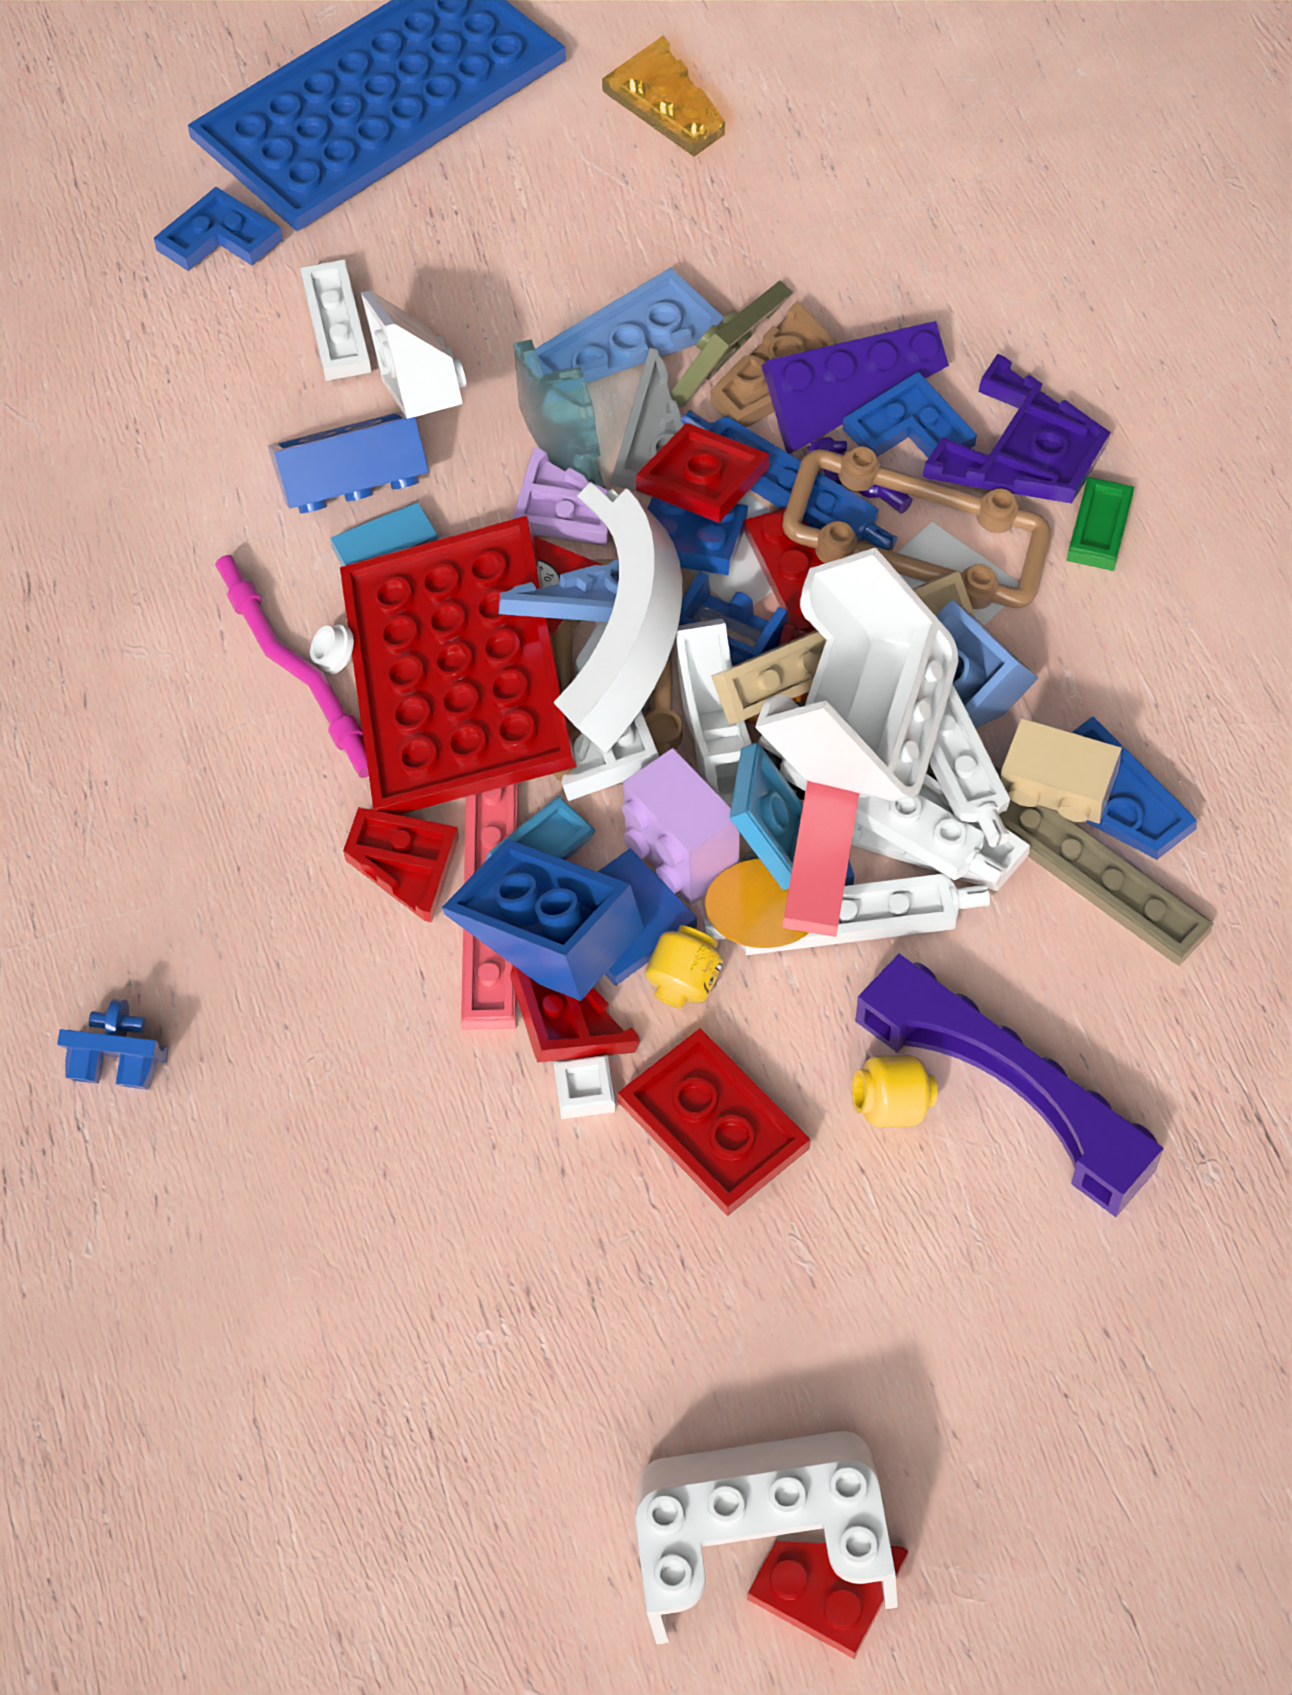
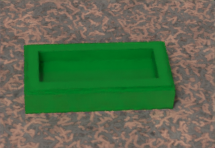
[1066,477,1135,571]

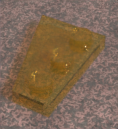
[602,35,725,157]

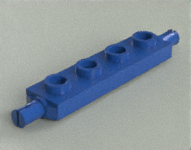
[681,410,898,551]

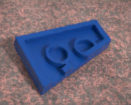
[1071,716,1197,860]

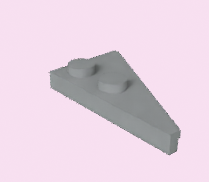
[611,348,683,494]

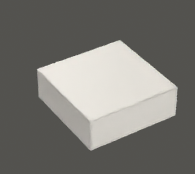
[554,1055,615,1119]

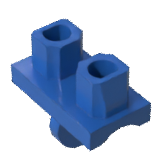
[57,998,169,1090]

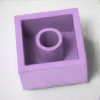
[622,748,740,906]

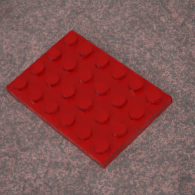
[340,515,577,815]

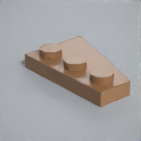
[711,301,839,427]

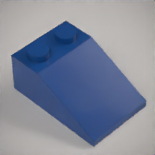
[442,839,644,1001]

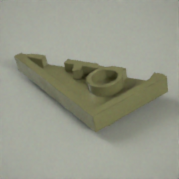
[670,280,793,408]

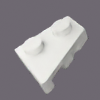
[561,711,659,801]

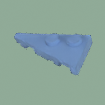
[499,559,619,622]

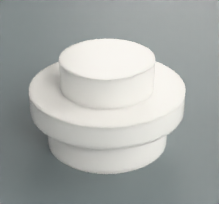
[310,624,354,674]

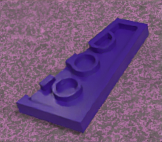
[761,321,949,454]

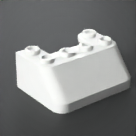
[755,547,958,801]
[635,1431,898,1644]

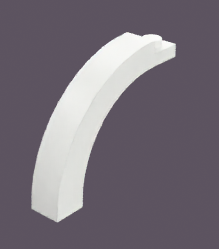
[554,482,682,753]

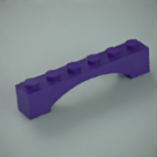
[855,953,1164,1218]

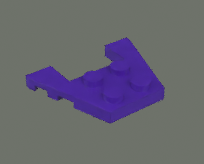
[922,354,1111,504]

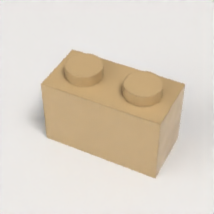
[1001,718,1122,824]

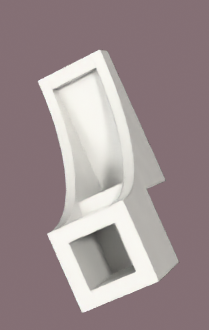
[674,619,752,804]

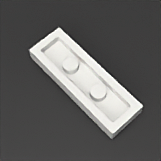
[300,260,371,381]

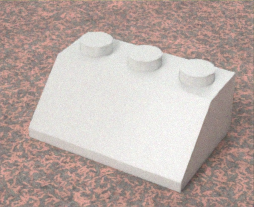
[361,291,466,419]

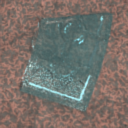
[513,339,606,489]

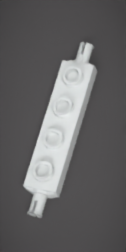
[929,683,1010,847]
[758,735,1007,887]
[703,874,990,955]

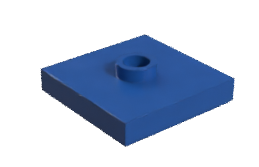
[597,848,697,986]

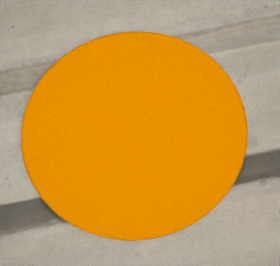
[705,859,810,948]

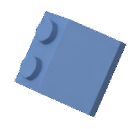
[936,599,1038,729]

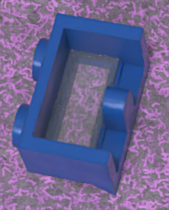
[678,571,788,666]

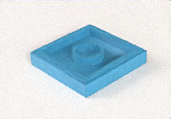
[729,742,803,890]

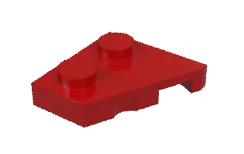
[510,965,640,1063]

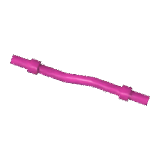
[215,555,369,778]

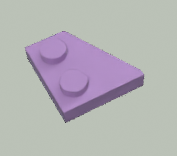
[512,448,611,546]

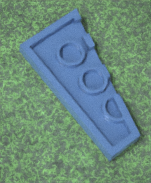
[525,267,724,395]

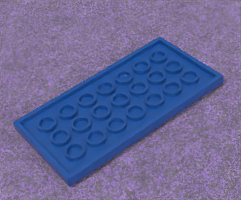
[187,0,566,232]

